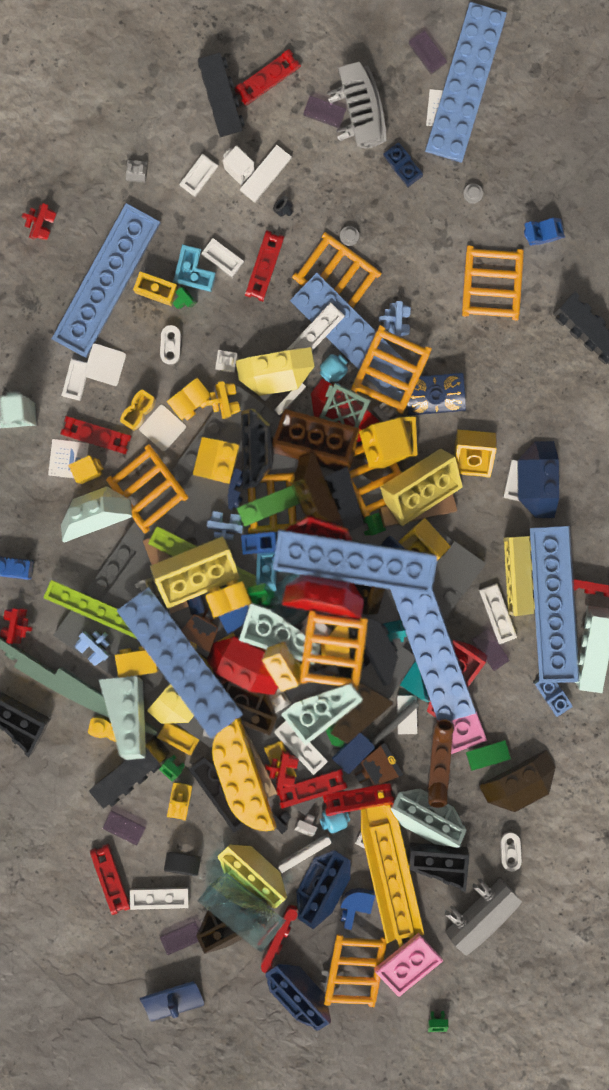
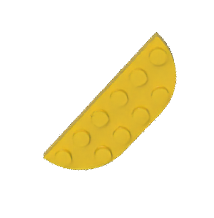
[212,717,277,831]

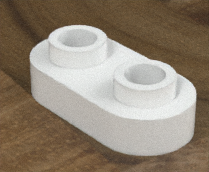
[160,325,181,365]
[500,832,522,872]

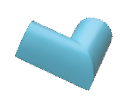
[173,244,216,292]
[256,552,282,592]

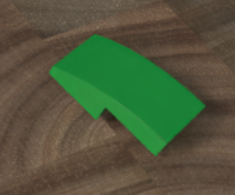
[466,741,511,771]

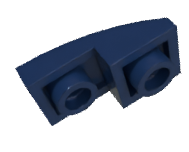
[383,142,423,187]
[228,468,243,511]

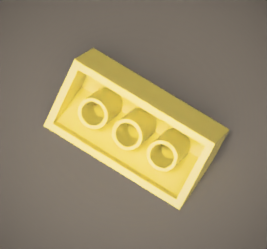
[380,449,463,526]
[504,536,535,616]
[150,537,240,608]

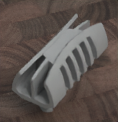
[327,62,387,149]
[444,878,522,956]

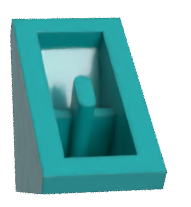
[400,662,431,702]

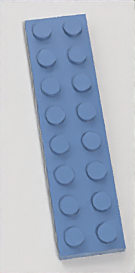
[425,2,507,163]
[52,203,160,358]
[290,273,421,401]
[530,526,580,683]
[273,530,437,595]
[117,587,243,738]
[391,587,476,721]

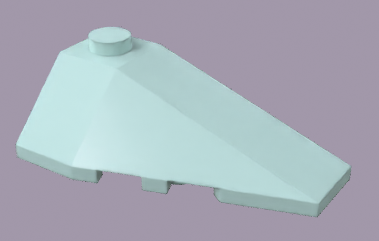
[239,603,320,665]
[281,684,363,745]

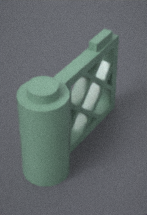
[320,383,371,428]

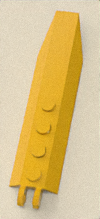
[361,792,424,948]

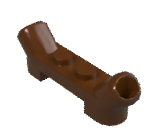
[427,718,454,808]

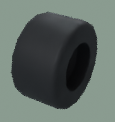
[164,852,201,876]

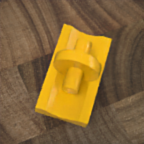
[206,381,240,419]
[167,782,193,820]

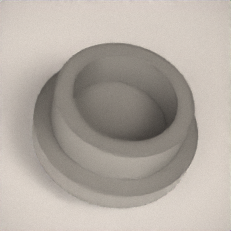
[463,184,483,204]
[340,226,359,246]

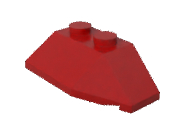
[311,378,381,442]
[283,515,352,541]
[282,574,364,620]
[207,636,278,695]

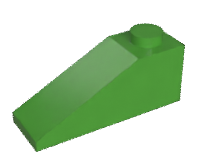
[237,486,299,527]

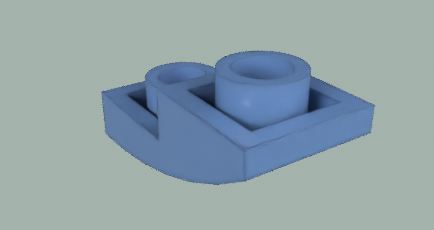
[533,679,573,717]

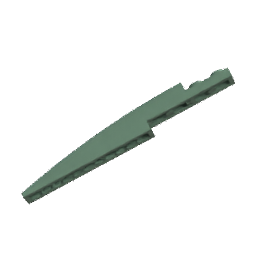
[0,637,158,735]

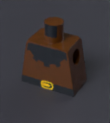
[181,609,218,658]
[354,741,404,786]

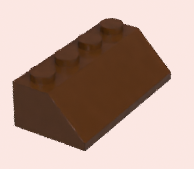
[272,409,359,470]

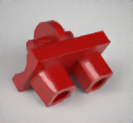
[22,203,56,240]
[0,608,33,644]
[265,750,299,789]

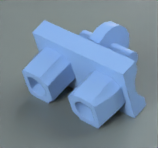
[379,301,411,337]
[207,511,243,540]
[75,631,110,666]

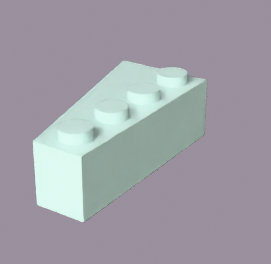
[0,392,37,428]
[575,605,609,693]
[99,676,146,760]

